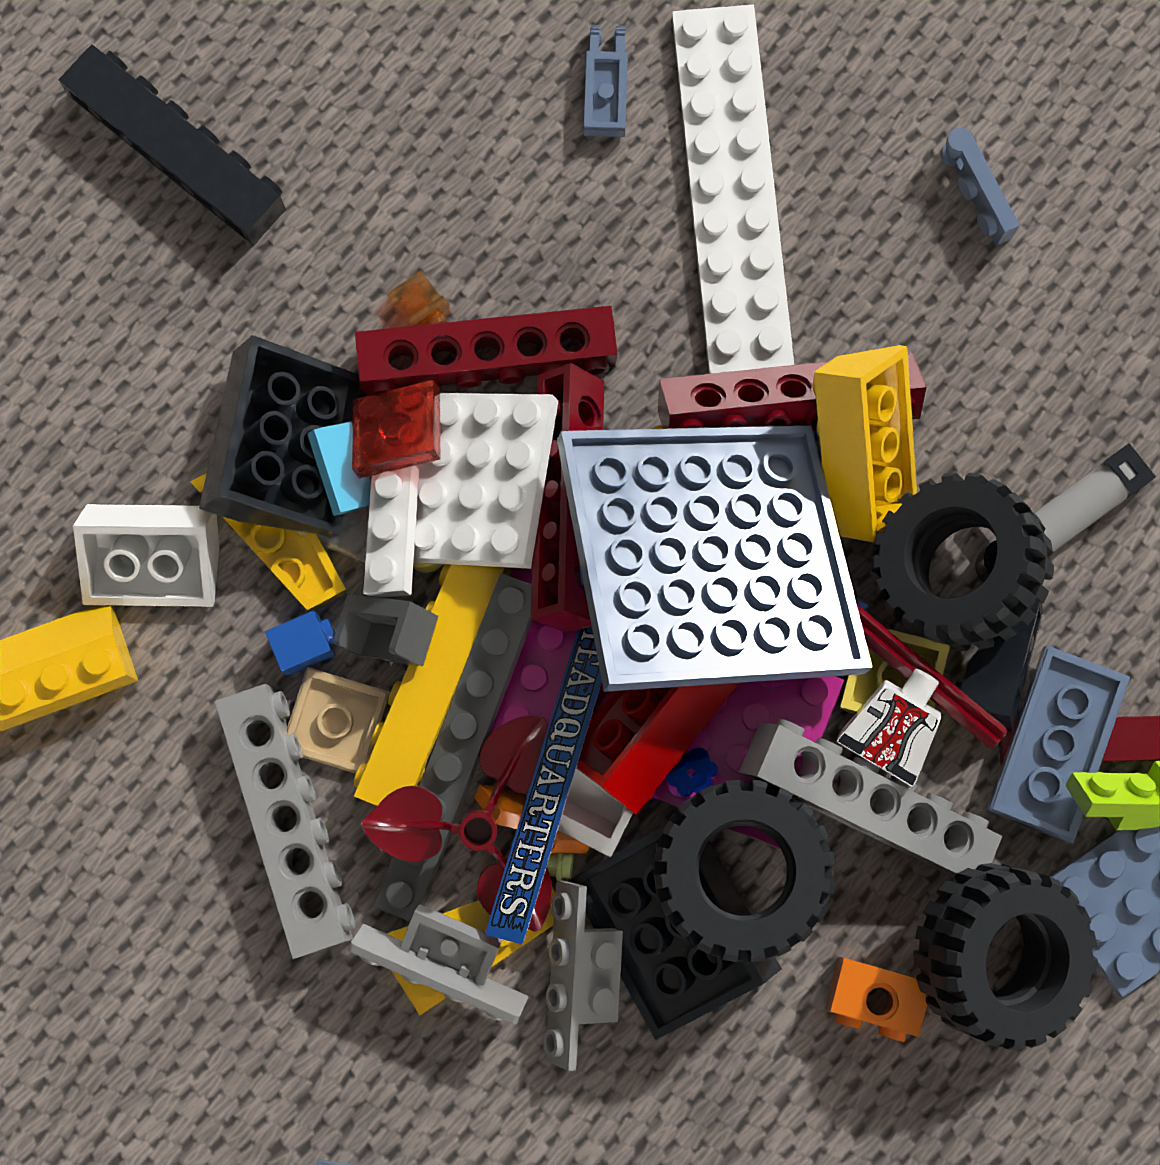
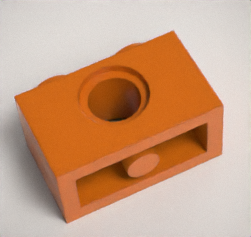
[825,957,928,1042]

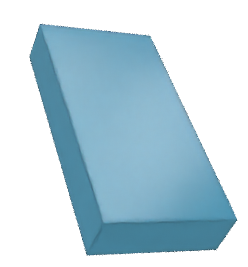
[307,422,371,516]

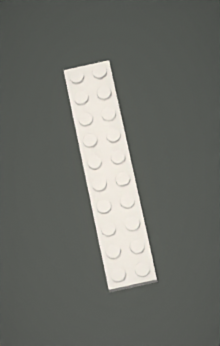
[672,4,794,374]

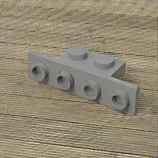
[543,881,623,1071]
[348,904,529,1024]

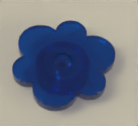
[666,747,718,797]

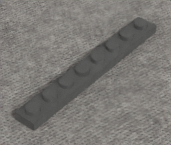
[374,573,533,922]

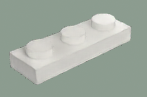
[363,464,419,598]

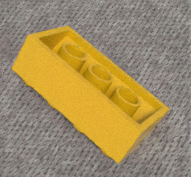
[813,345,917,543]
[0,605,138,732]

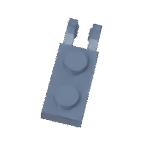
[584,25,628,137]

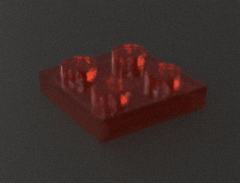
[352,380,441,479]

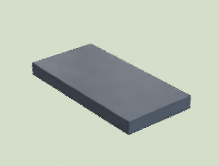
[986,645,1130,843]

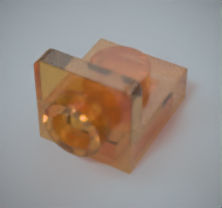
[387,270,451,326]

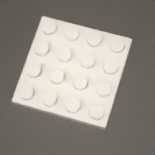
[382,392,558,569]

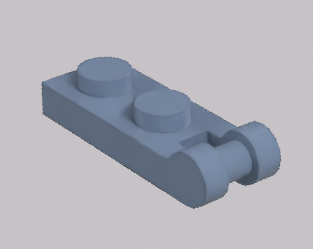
[940,128,1020,246]

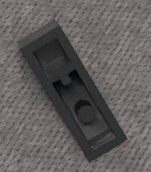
[954,601,1043,731]

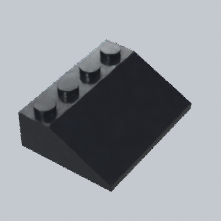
[199,335,366,537]
[569,825,782,1040]

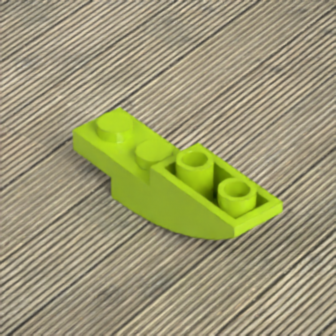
[1065,761,1160,830]

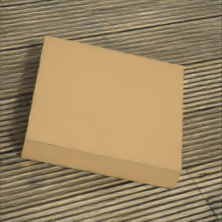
[287,667,390,774]

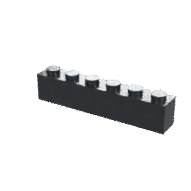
[58,44,286,246]

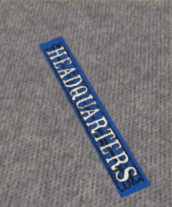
[486,627,602,944]

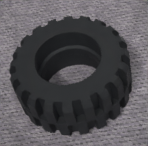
[872,473,1054,651]
[653,780,836,962]
[913,863,1098,1050]

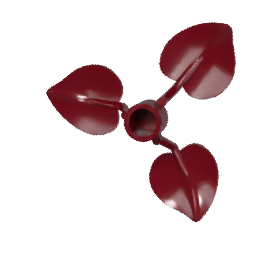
[361,716,552,932]

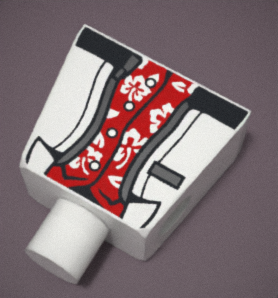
[837,668,941,787]

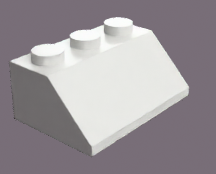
[73,504,219,607]

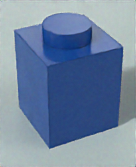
[265,610,336,676]

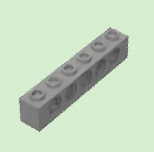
[215,684,355,959]
[738,719,1002,878]

